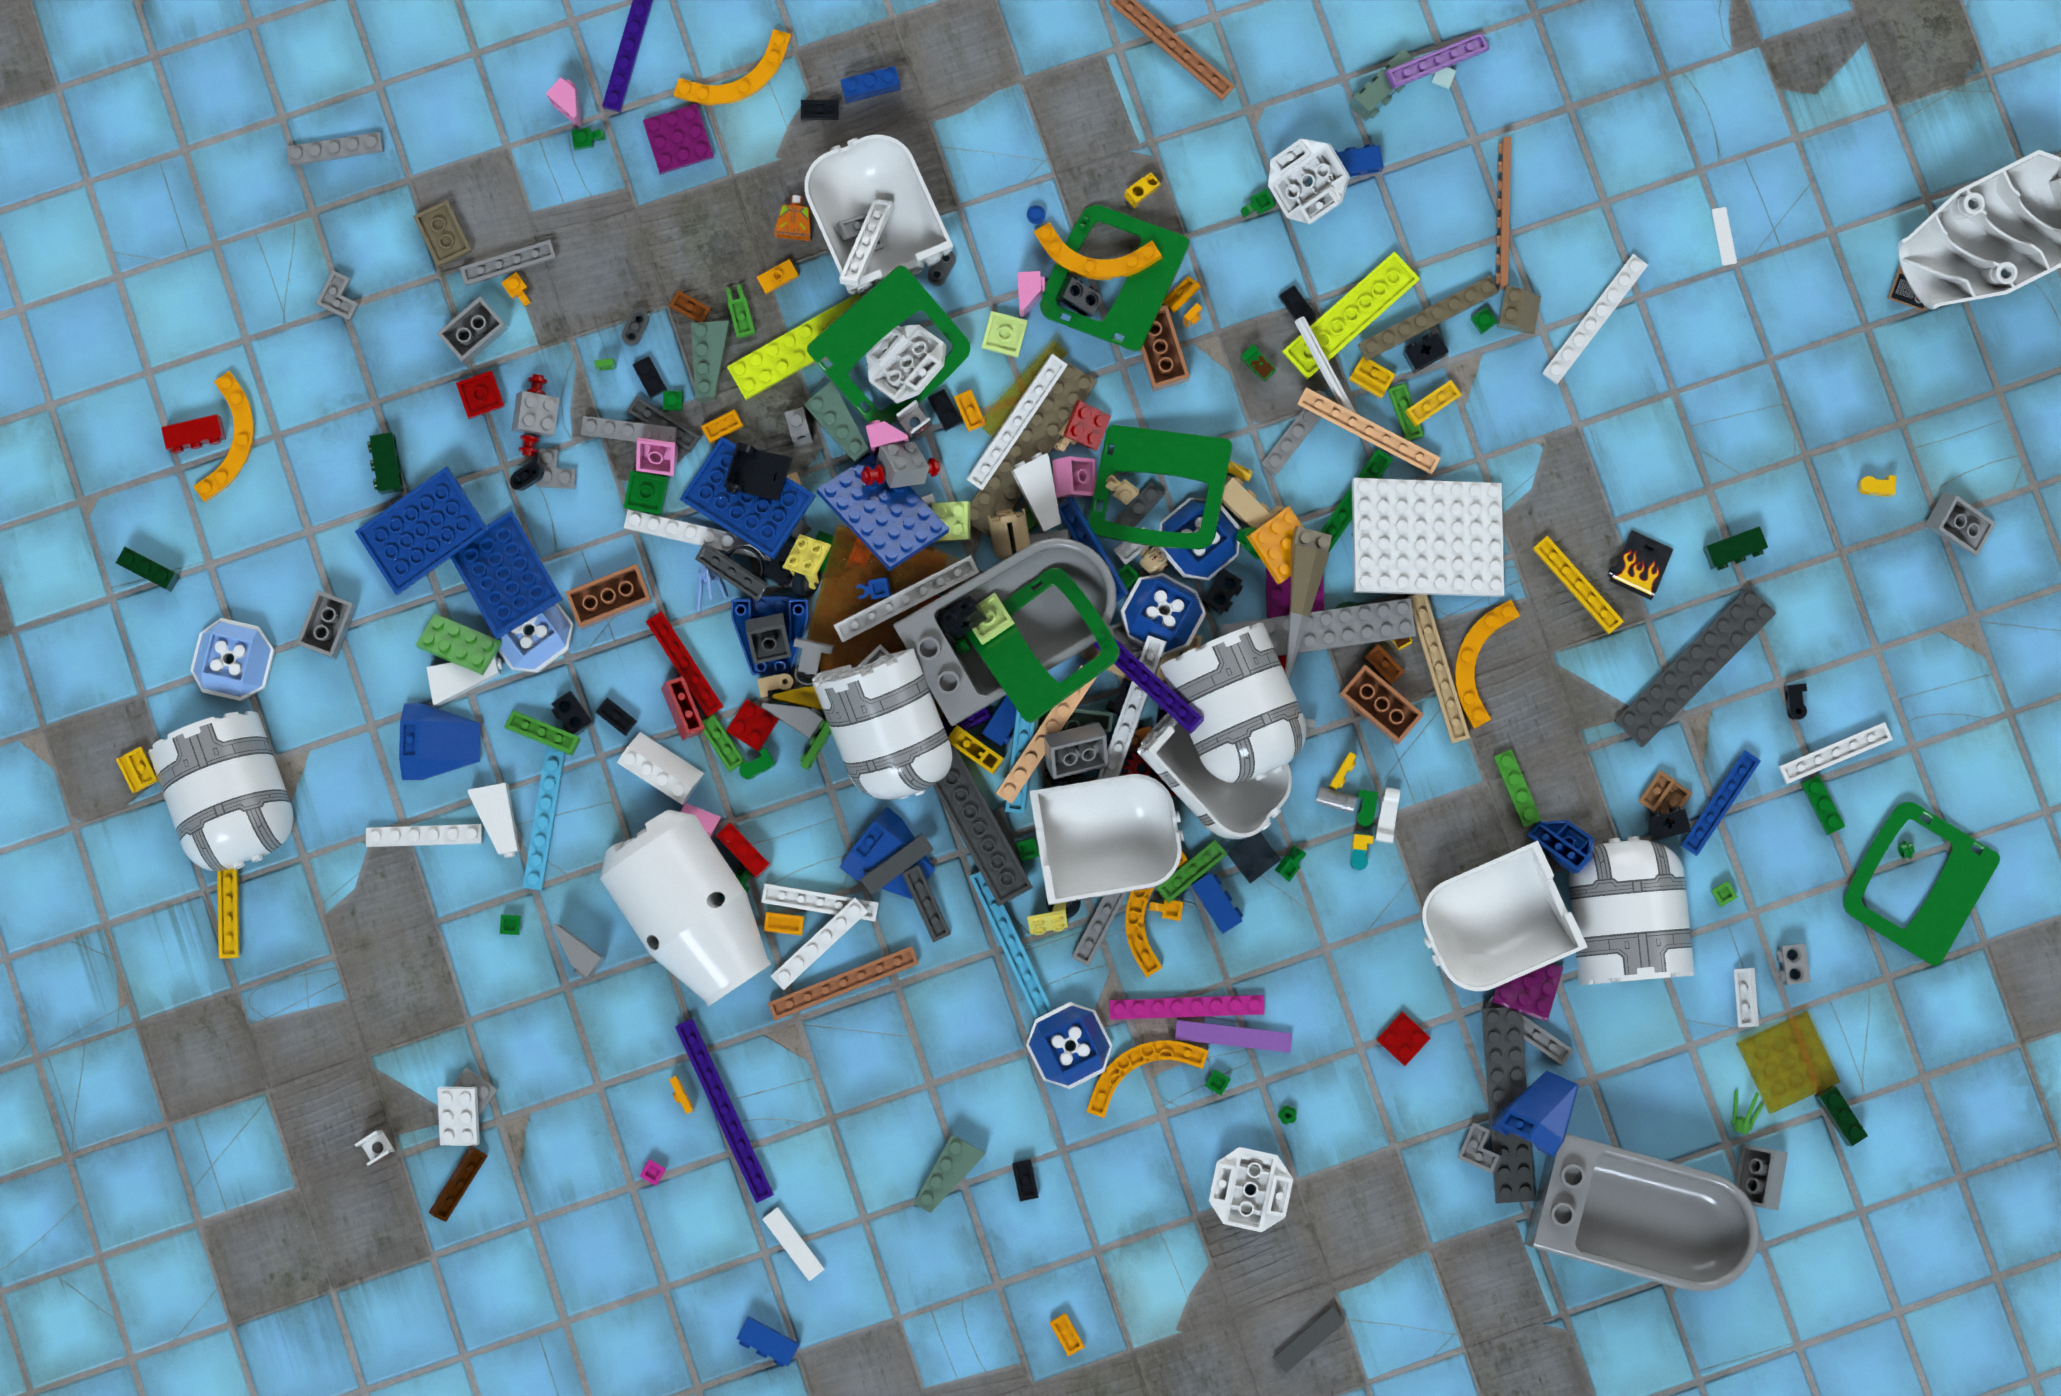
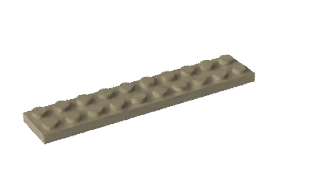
[970,361,1097,538]

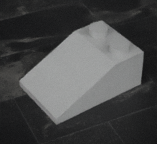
[1925,493,1996,556]
[761,703,824,740]
[552,923,605,978]

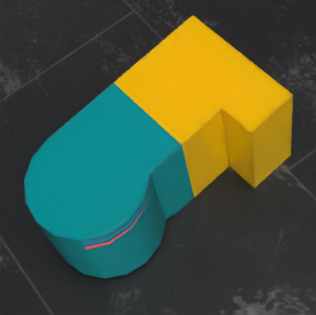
[1350,834,1374,871]

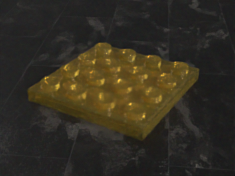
[1736,1011,1840,1114]

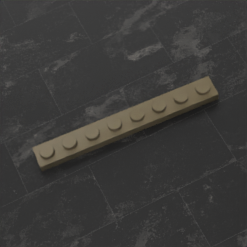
[1357,276,1499,362]

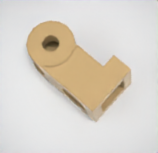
[757,673,794,699]

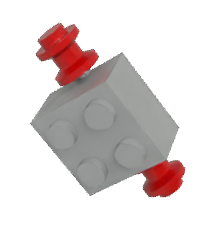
[511,374,559,457]
[861,441,940,488]

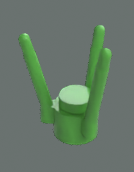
[1731,1090,1764,1135]

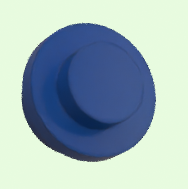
[1027,205,1046,224]

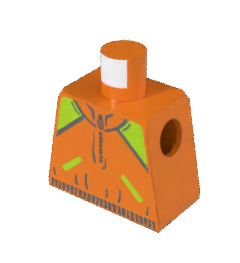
[774,195,811,241]

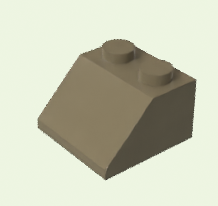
[1497,286,1541,334]

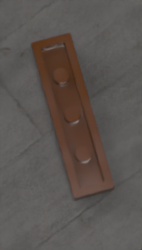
[429,1146,488,1222]

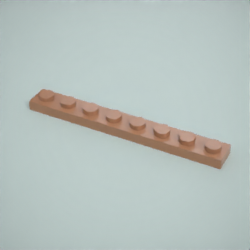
[1109,0,1235,101]
[1495,137,1511,290]
[768,946,919,1021]

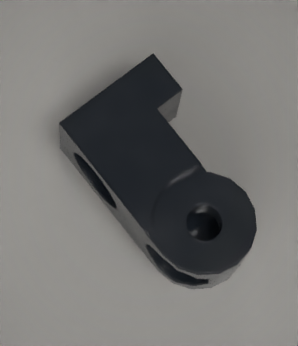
[1106,680,1132,716]
[1784,683,1807,720]

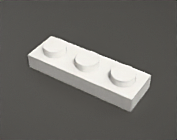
[1734,968,1759,1027]

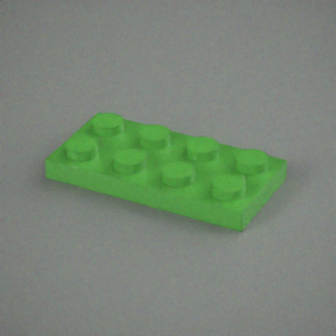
[416,613,502,675]

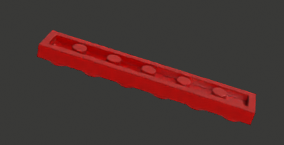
[645,611,724,717]

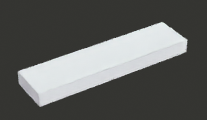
[762,1207,825,1281]

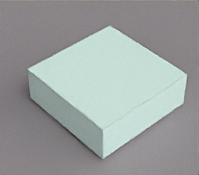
[1431,67,1456,89]

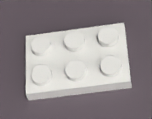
[437,1087,480,1146]

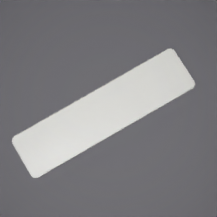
[1712,207,1737,266]

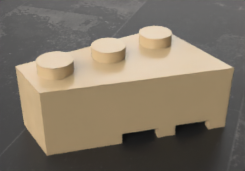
[1207,476,1272,529]

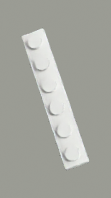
[839,199,893,286]
[1778,722,1893,784]
[366,824,483,847]
[761,883,879,922]
[771,897,868,990]

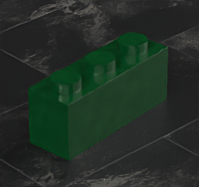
[367,432,404,495]
[1703,526,1768,571]
[116,546,181,592]
[1815,1086,1868,1146]

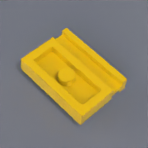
[1349,356,1396,399]
[116,746,158,794]
[1328,752,1357,790]

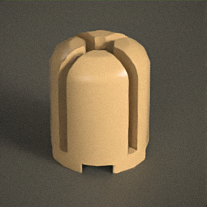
[987,509,1031,560]

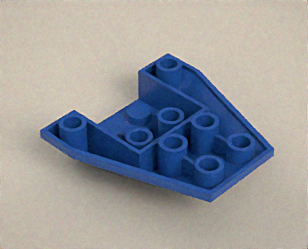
[731,595,809,675]
[399,703,481,780]
[839,807,935,900]
[1491,1070,1579,1157]

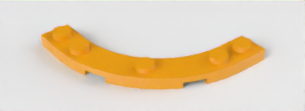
[673,29,792,106]
[1033,222,1163,280]
[193,371,255,503]
[1454,600,1520,729]
[1125,850,1188,978]
[1086,1040,1209,1118]

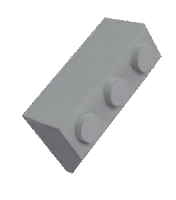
[1736,1144,1788,1210]

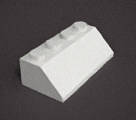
[617,732,704,806]

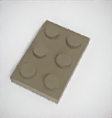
[413,200,472,268]

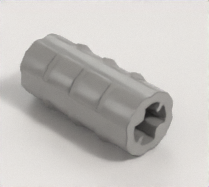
[1315,786,1357,813]

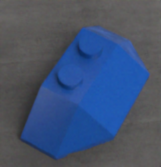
[1527,820,1595,874]

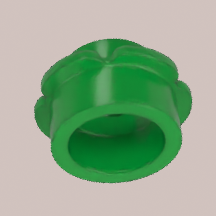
[954,637,971,655]
[1897,841,1915,859]
[1278,1105,1297,1125]

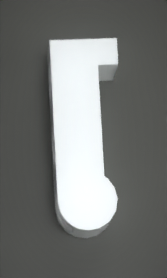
[1374,787,1400,844]

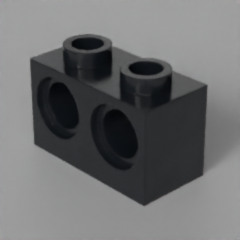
[1055,277,1103,318]
[1202,568,1243,615]
[551,691,594,736]

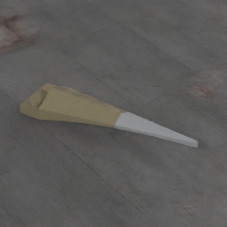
[1285,526,1332,680]

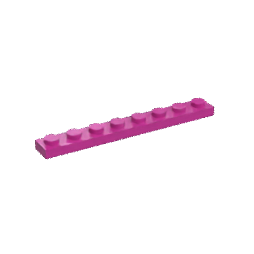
[1109,995,1264,1020]

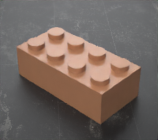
[1139,305,1190,392]
[565,564,653,630]
[1338,665,1424,745]

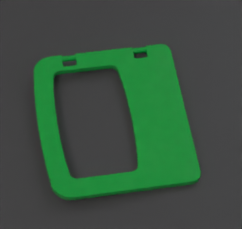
[1040,205,1190,352]
[807,265,970,425]
[1089,425,1232,550]
[966,567,1120,723]
[1843,802,2000,966]

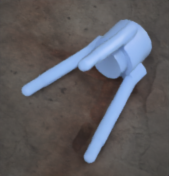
[697,565,727,612]

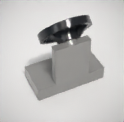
[793,637,834,687]

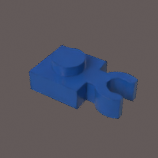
[856,576,892,599]

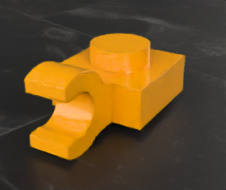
[501,272,531,307]
[1148,899,1184,921]

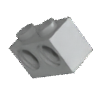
[1776,944,1811,985]

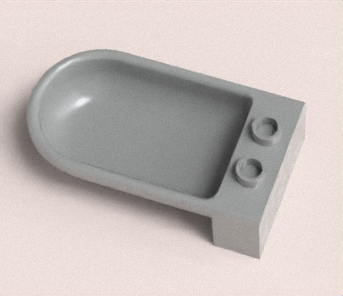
[893,538,1117,726]
[1524,1133,1759,1292]

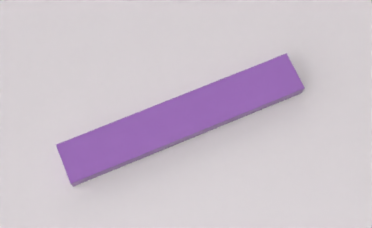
[1385,32,1490,90]
[1175,1020,1292,1053]

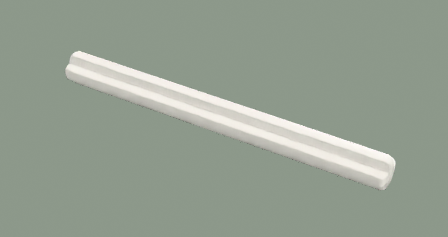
[1295,316,1356,413]

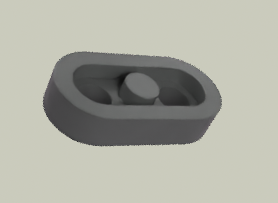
[928,251,956,286]
[622,309,649,346]

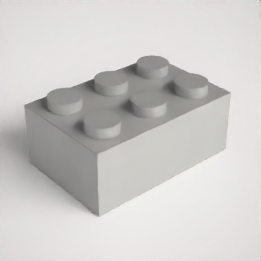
[437,296,508,366]
[296,590,357,659]
[1044,722,1109,779]

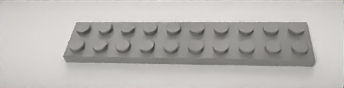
[1220,598,1416,656]

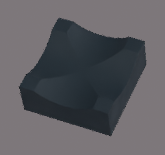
[1227,832,1281,884]

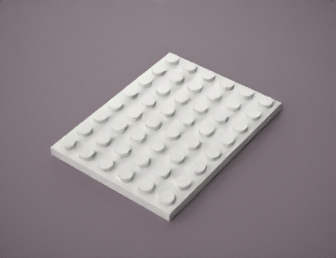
[1352,478,1504,597]

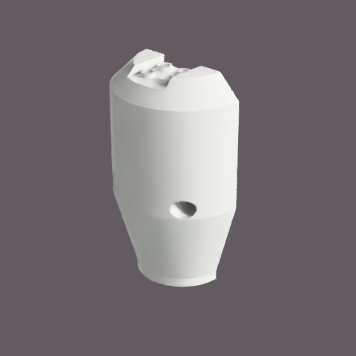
[1897,150,2061,309]
[600,810,771,1007]

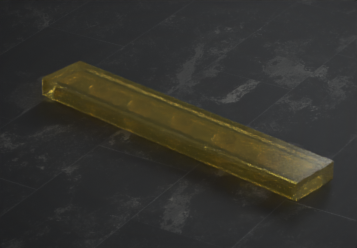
[977,340,1068,437]

